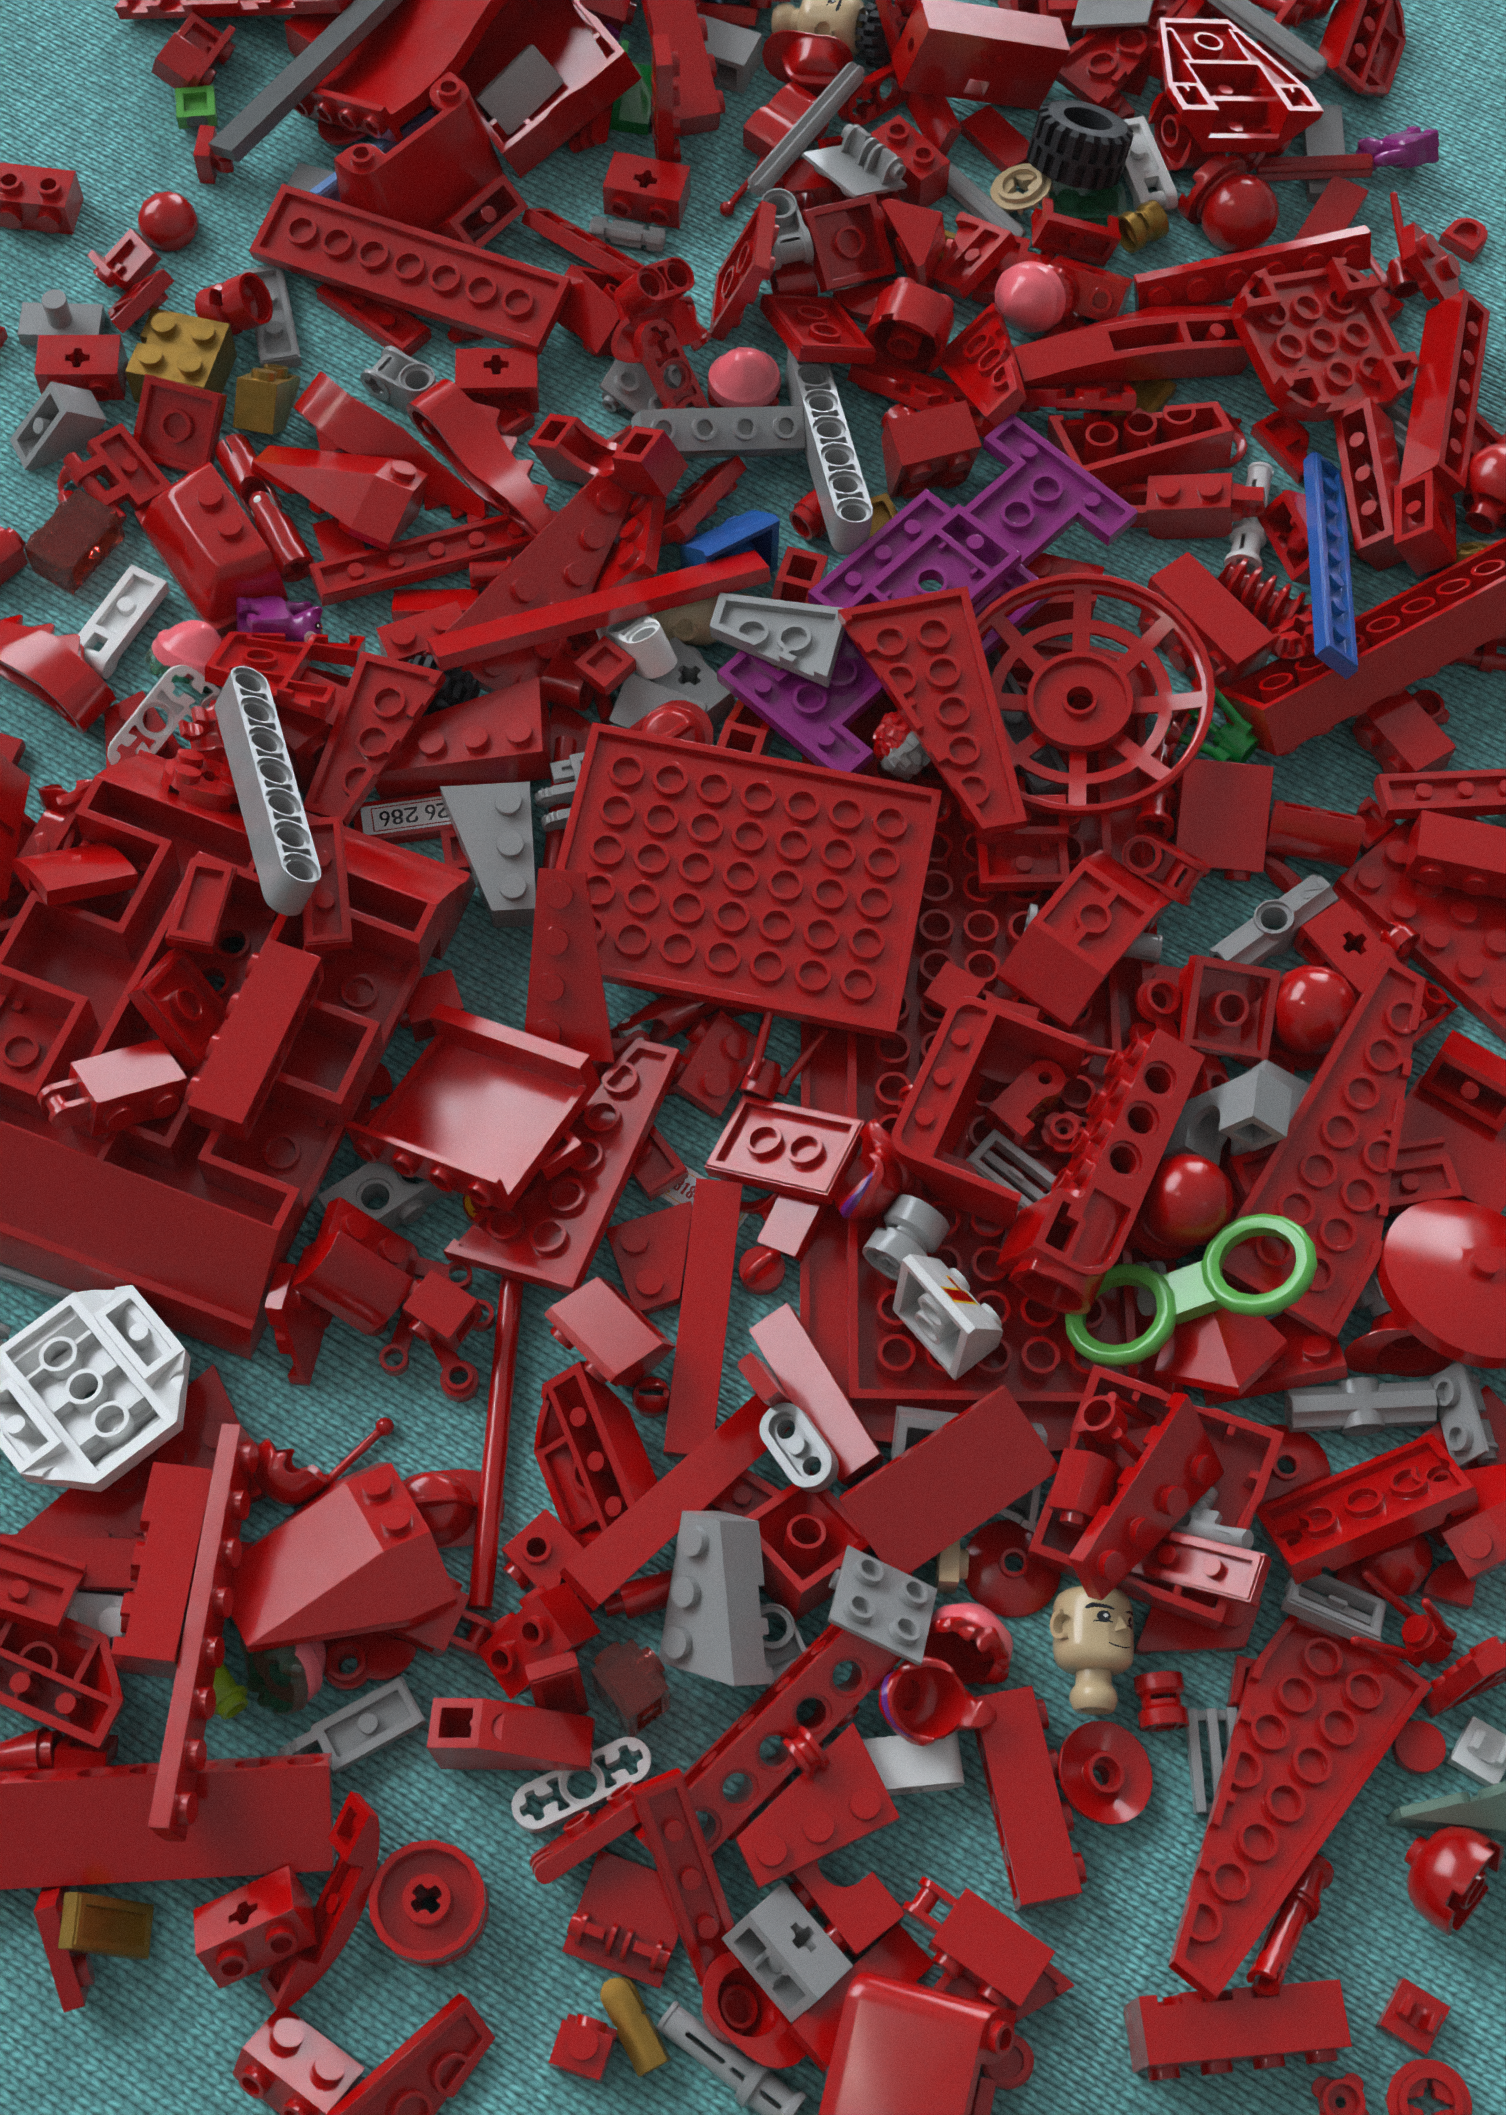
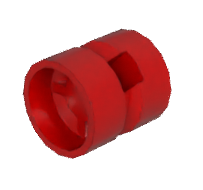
[195,272,273,336]

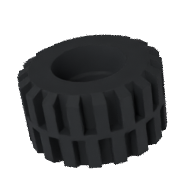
[1026,100,1134,190]

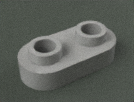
[760,1403,839,1493]

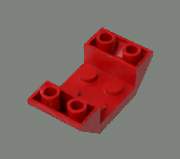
[996,849,1173,1030]

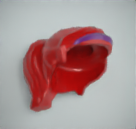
[833,1119,917,1220]
[879,1655,997,1747]

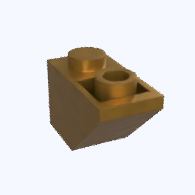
[233,364,301,435]

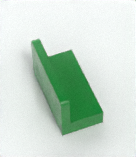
[610,39,653,136]

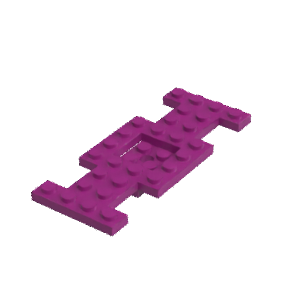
[717,413,1138,774]

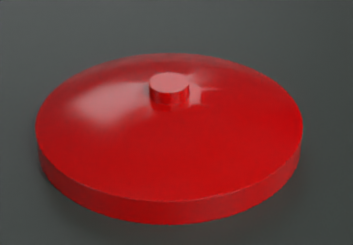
[1377,1199,1506,1369]

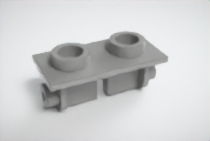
[1428,1362,1499,1467]

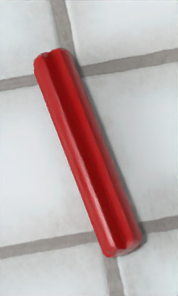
[1256,153,1373,182]

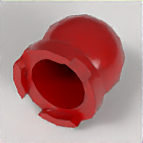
[1177,152,1280,254]
[1269,965,1356,1074]
[1125,1153,1235,1264]

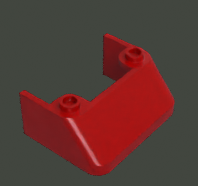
[891,996,1088,1229]

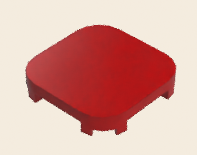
[1231,257,1419,422]

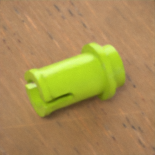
[213,1662,249,1720]

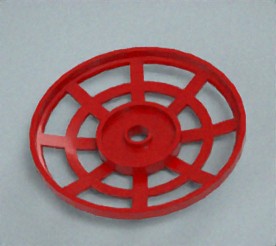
[976,573,1215,817]

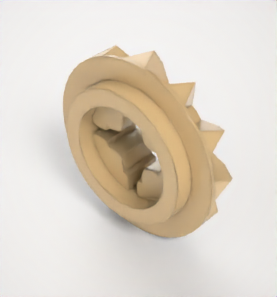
[990,163,1053,216]

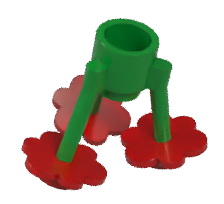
[1164,666,1259,763]

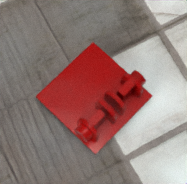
[562,1850,680,1989]

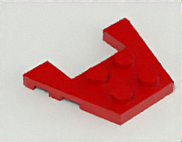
[205,632,366,719]

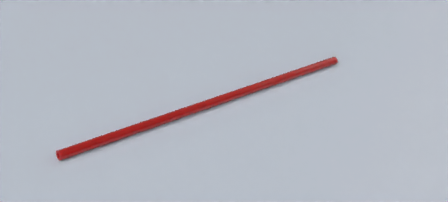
[467,736,577,1611]

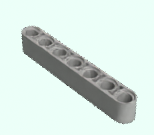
[785,348,873,555]
[215,666,321,916]

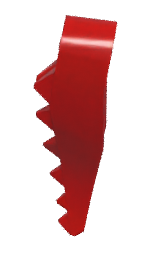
[293,371,491,524]
[406,378,559,538]
[0,614,116,734]

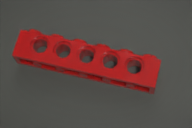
[631,1623,902,1860]

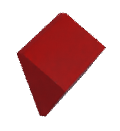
[881,198,946,290]

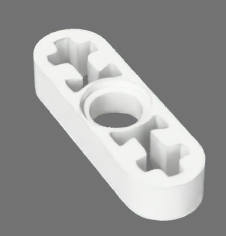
[511,1737,652,1833]

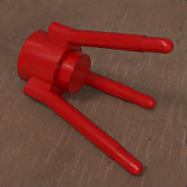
[1371,192,1421,299]
[739,1012,829,1101]
[1074,1391,1157,1463]
[1350,1569,1457,1668]

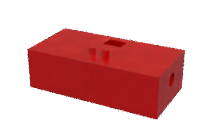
[891,0,1070,110]

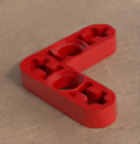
[837,0,917,126]
[607,319,709,445]

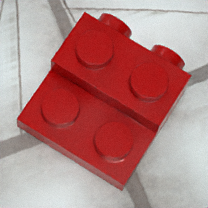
[801,194,897,293]

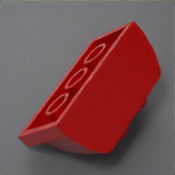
[134,462,289,637]

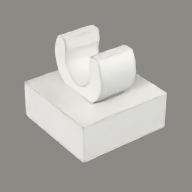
[1446,1716,1506,1787]

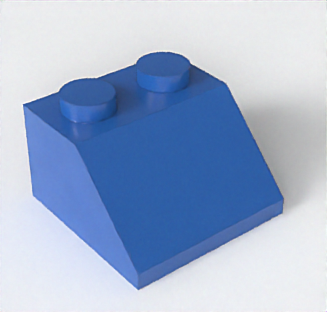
[680,510,780,594]

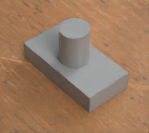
[17,289,106,345]

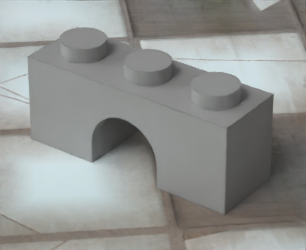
[1160,1068,1293,1166]

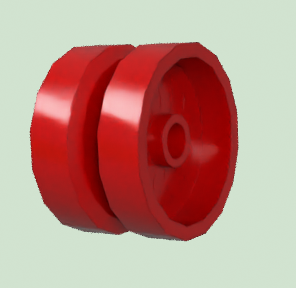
[369,1840,490,1969]

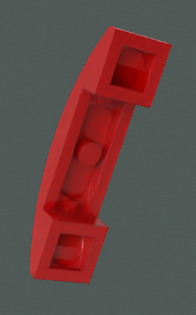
[259,1791,380,2011]

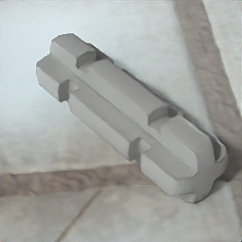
[589,216,666,252]

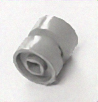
[862,1194,950,1282]

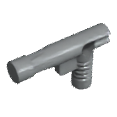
[1170,1487,1254,1550]

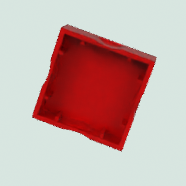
[457,0,642,178]
[1027,1365,1284,1630]

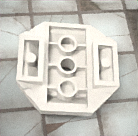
[0,1285,191,1492]

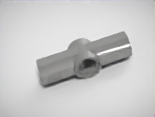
[1209,874,1339,966]
[1284,1377,1438,1436]

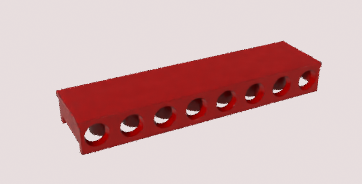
[0,1753,336,1890]

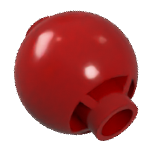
[1459,444,1506,534]

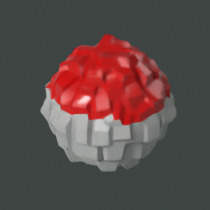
[871,711,931,781]

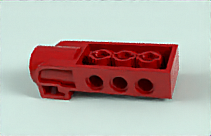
[996,1028,1205,1315]

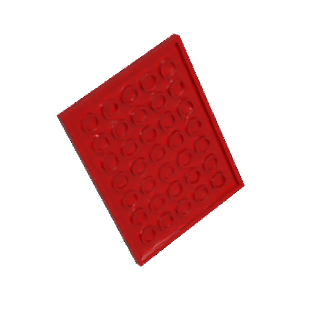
[556,722,942,1040]

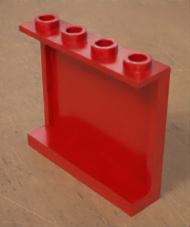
[344,1003,601,1212]

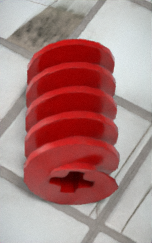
[1217,558,1307,631]

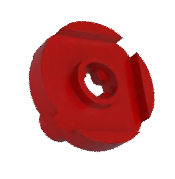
[161,749,239,811]

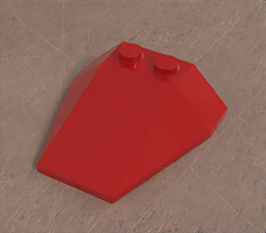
[1157,18,1324,154]
[230,1462,458,1653]

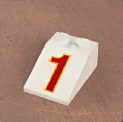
[892,1254,1003,1380]

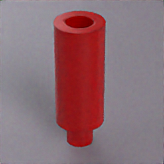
[603,1568,673,1620]

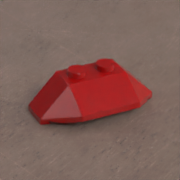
[1318,0,1406,97]
[533,1361,658,1548]
[0,1617,125,1749]

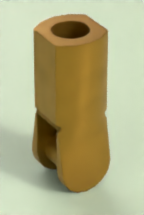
[600,1977,671,2077]

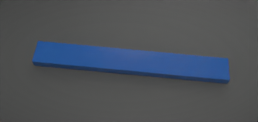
[1303,451,1358,680]

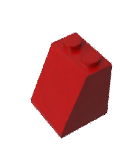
[1170,759,1274,882]

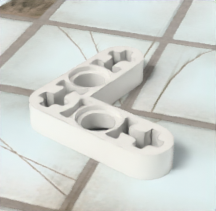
[107,665,222,765]

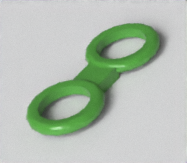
[1065,1213,1318,1367]

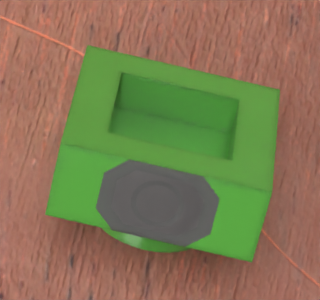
[175,85,218,129]

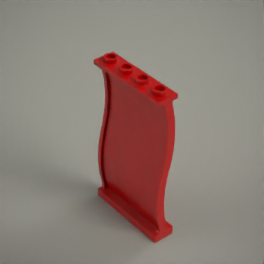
[294,0,507,143]

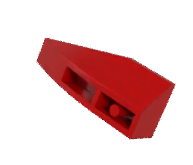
[1013,304,1250,387]

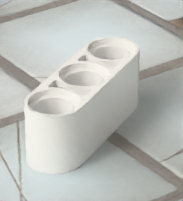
[595,615,678,679]
[822,1732,965,1796]

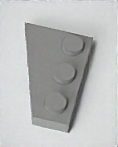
[709,593,845,688]

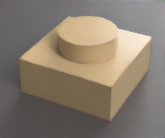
[935,1539,969,1594]

